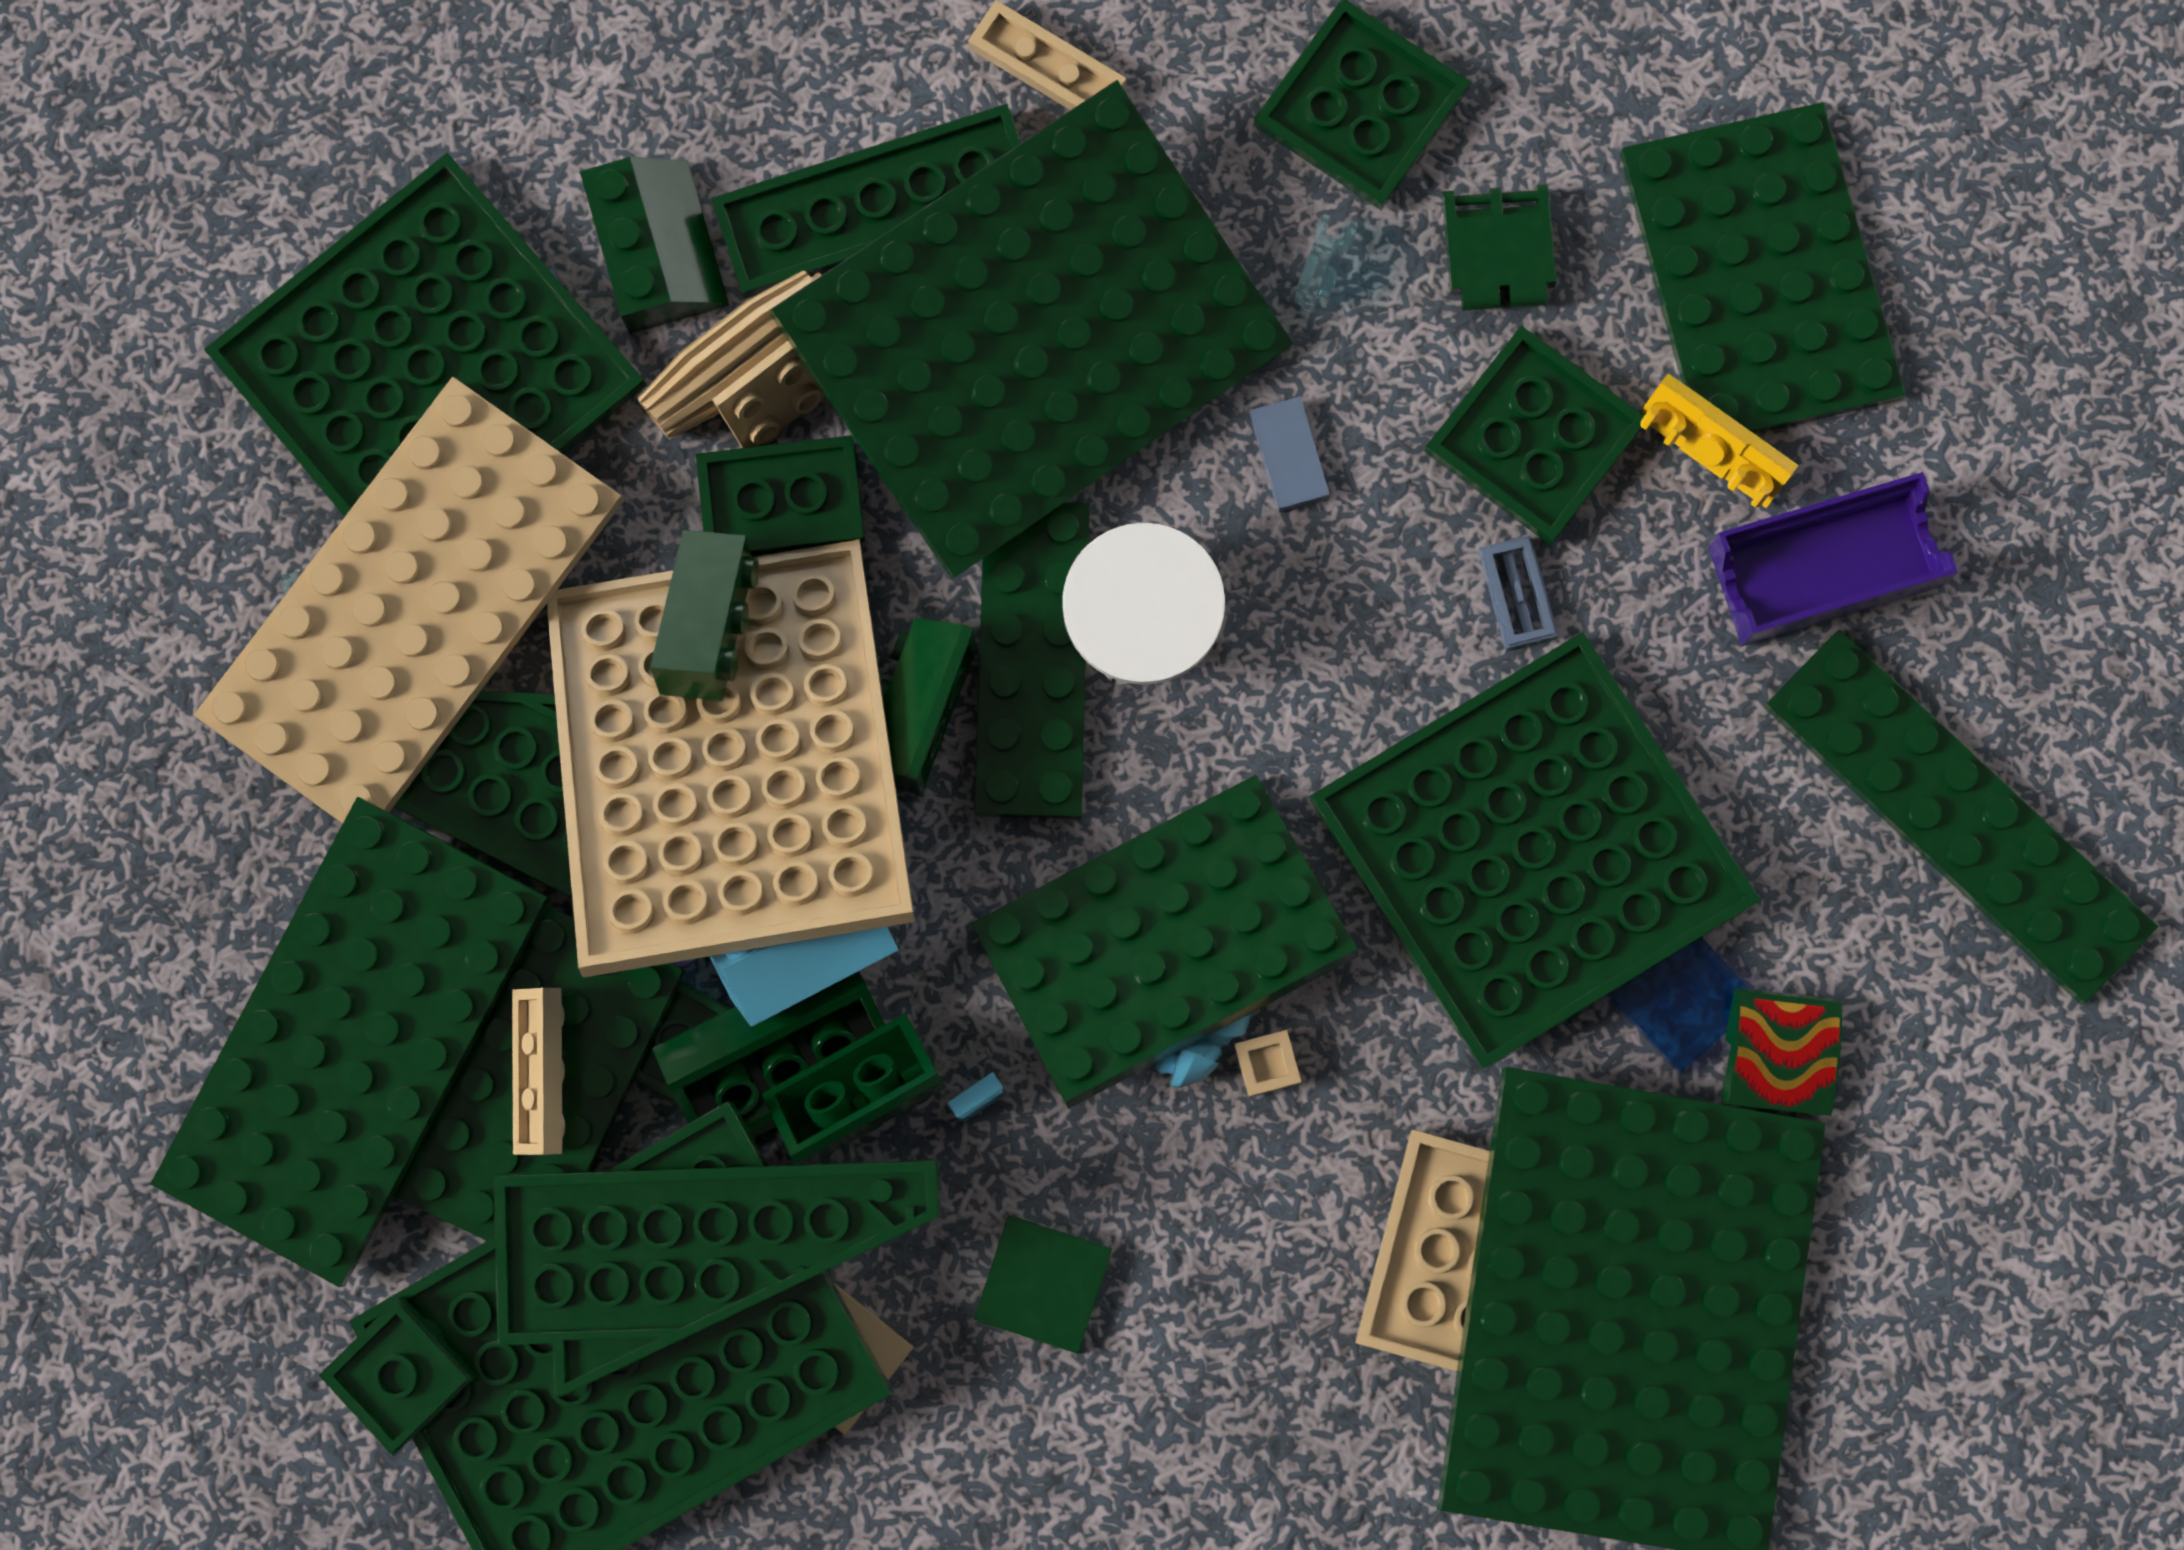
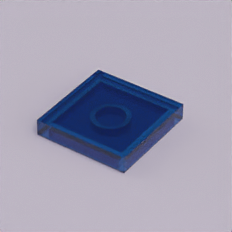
[1608,938,1749,1074]

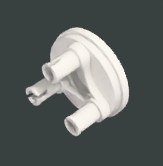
[1063,523,1225,685]

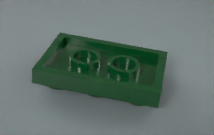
[696,435,866,555]

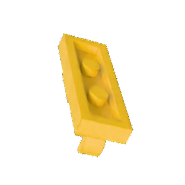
[1640,373,1798,508]

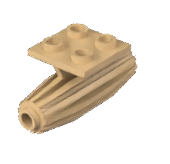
[637,271,825,448]

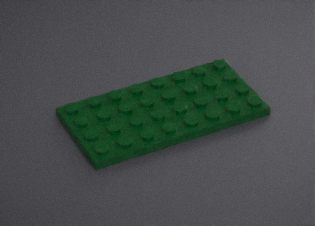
[150,797,551,1288]

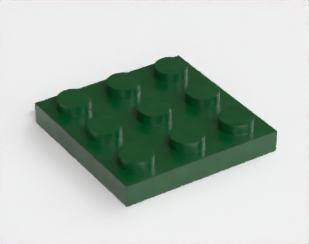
[1253,0,1471,211]
[1424,325,1644,546]

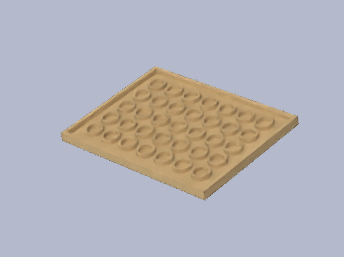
[547,540,915,977]

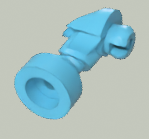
[1155,1013,1251,1088]

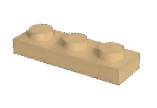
[968,0,1127,110]
[512,988,565,1155]

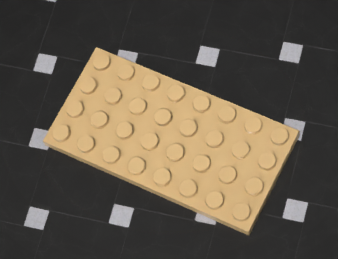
[193,376,624,824]

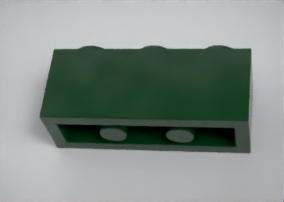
[650,530,759,701]

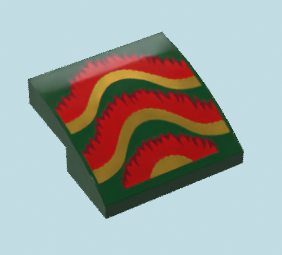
[1721,987,1842,1116]

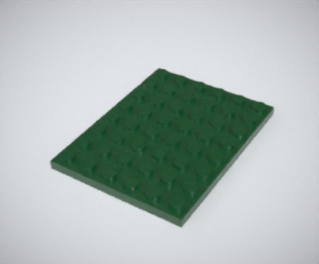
[769,80,1294,580]
[1436,1067,1826,1550]
[349,1101,894,1550]

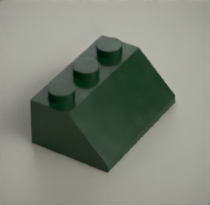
[580,157,729,334]
[881,618,977,797]
[762,1013,947,1165]

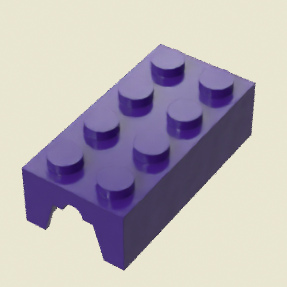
[1708,472,1958,647]

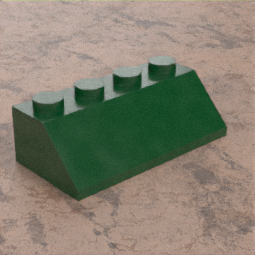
[652,971,885,1138]

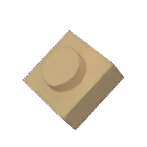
[1234,1030,1301,1098]

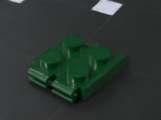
[1442,184,1557,311]

